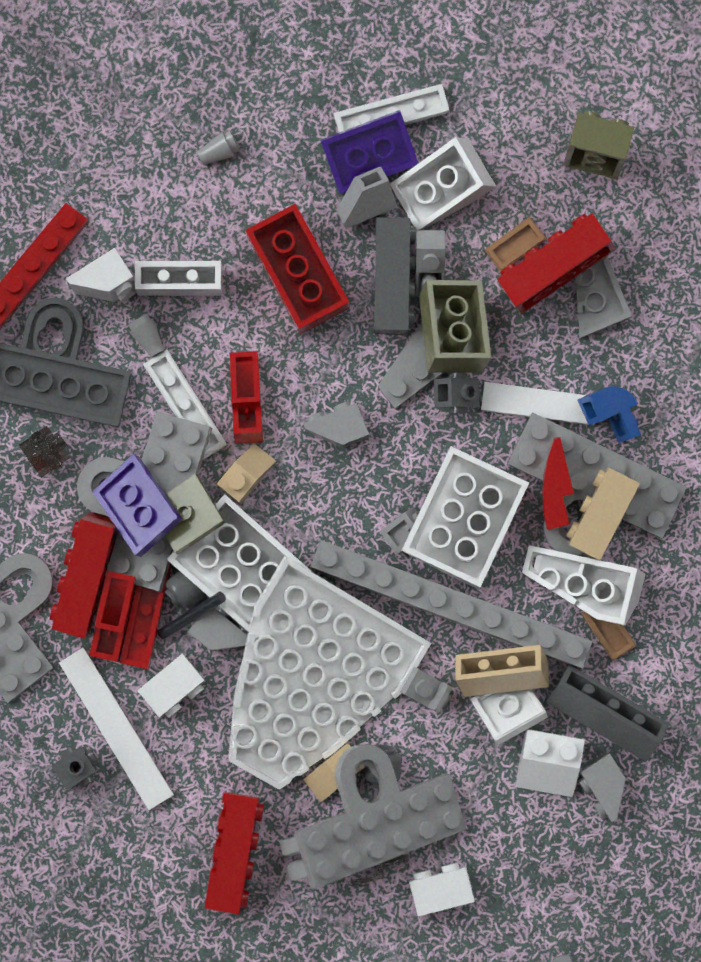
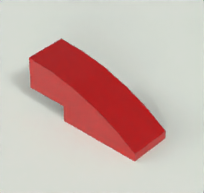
[230,351,263,444]
[542,437,574,530]
[89,571,136,662]

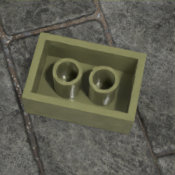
[563,111,635,180]
[419,280,491,373]

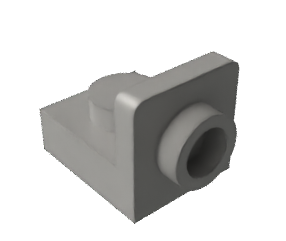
[380,507,420,554]
[401,667,452,713]

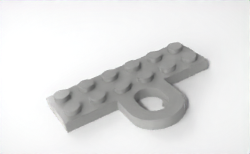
[77,412,213,592]
[507,412,687,555]
[0,553,54,703]
[294,745,466,889]

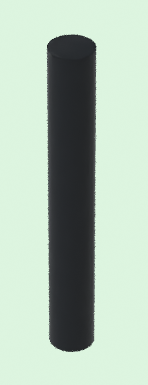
[157,591,226,639]

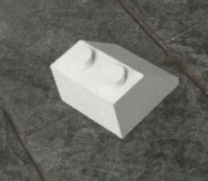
[66,248,135,302]
[515,729,585,797]

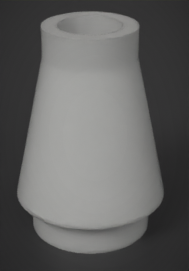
[197,130,241,166]
[128,314,165,357]

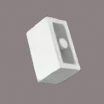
[137,654,206,718]
[409,863,475,916]

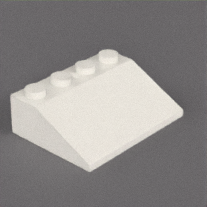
[402,447,529,590]
[167,494,312,632]

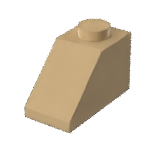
[217,443,276,505]
[303,743,365,802]

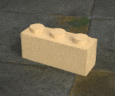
[566,466,640,560]
[455,645,549,697]

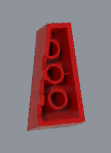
[49,512,118,639]
[204,792,265,915]

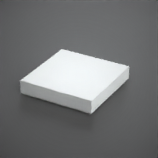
[470,689,548,745]

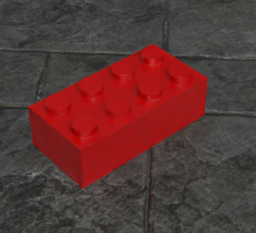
[245,204,350,335]
[497,213,616,314]

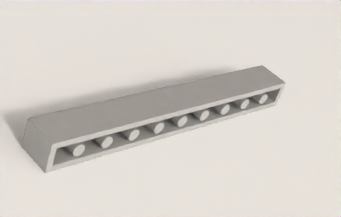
[311,540,593,669]

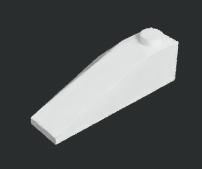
[522,545,645,626]

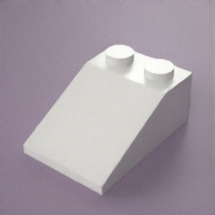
[390,137,496,230]

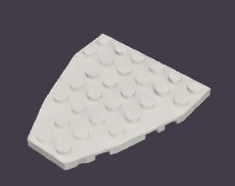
[229,556,432,790]

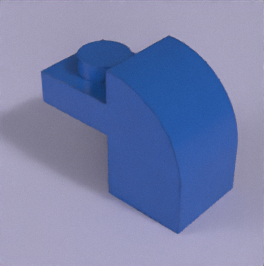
[577,386,641,443]

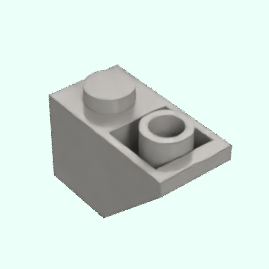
[336,166,397,229]
[415,230,445,296]
[303,401,369,448]
[188,606,248,651]
[577,754,626,822]

